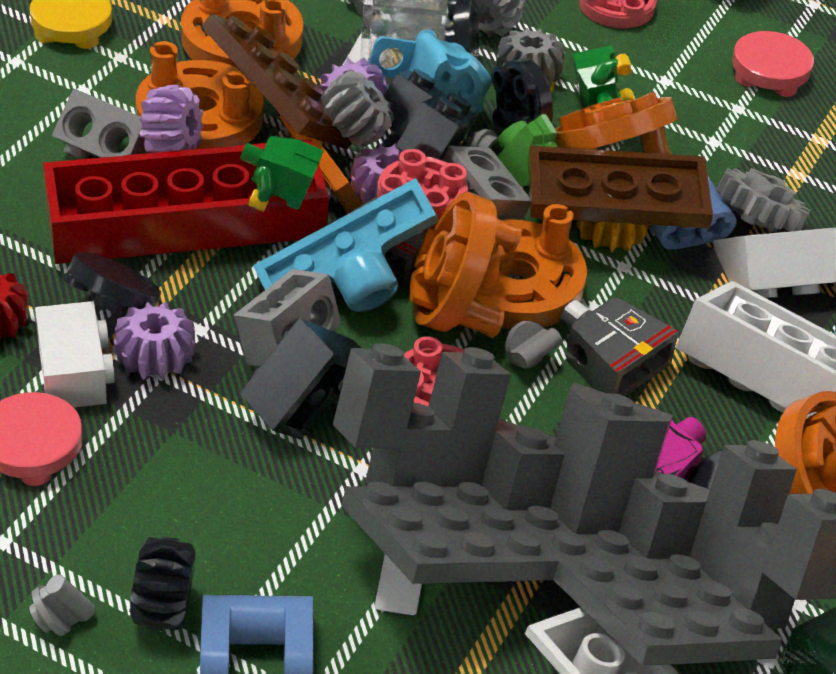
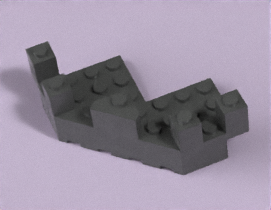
[333,343,836,666]

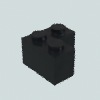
[383,69,478,160]
[240,318,361,440]

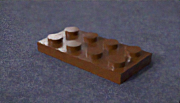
[201,13,352,150]
[528,146,713,228]

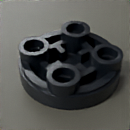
[445,0,479,60]
[491,59,553,133]
[63,252,162,313]

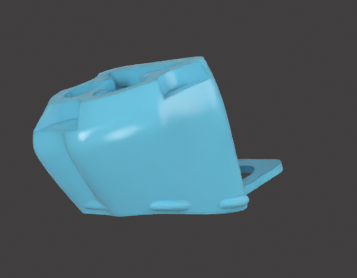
[368,29,491,115]

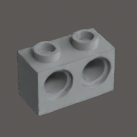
[51,88,151,159]
[442,145,530,220]
[234,269,341,367]

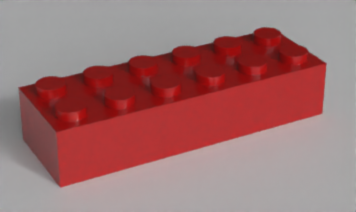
[43,139,329,264]

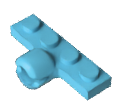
[253,178,439,312]

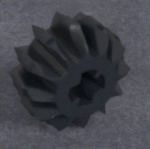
[129,536,196,631]

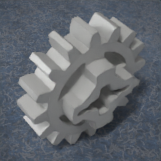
[716,168,810,232]

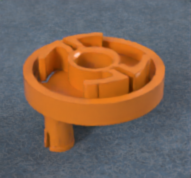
[181,0,303,68]
[136,41,264,149]
[555,92,678,154]
[410,192,522,338]
[474,204,587,329]
[775,391,836,494]

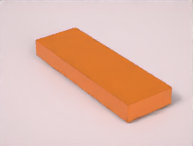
[279,114,362,214]

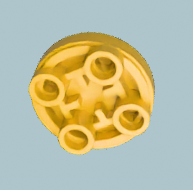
[30,0,112,49]

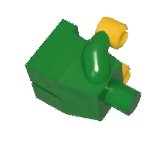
[572,45,635,107]
[240,136,324,212]

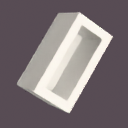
[35,301,115,407]

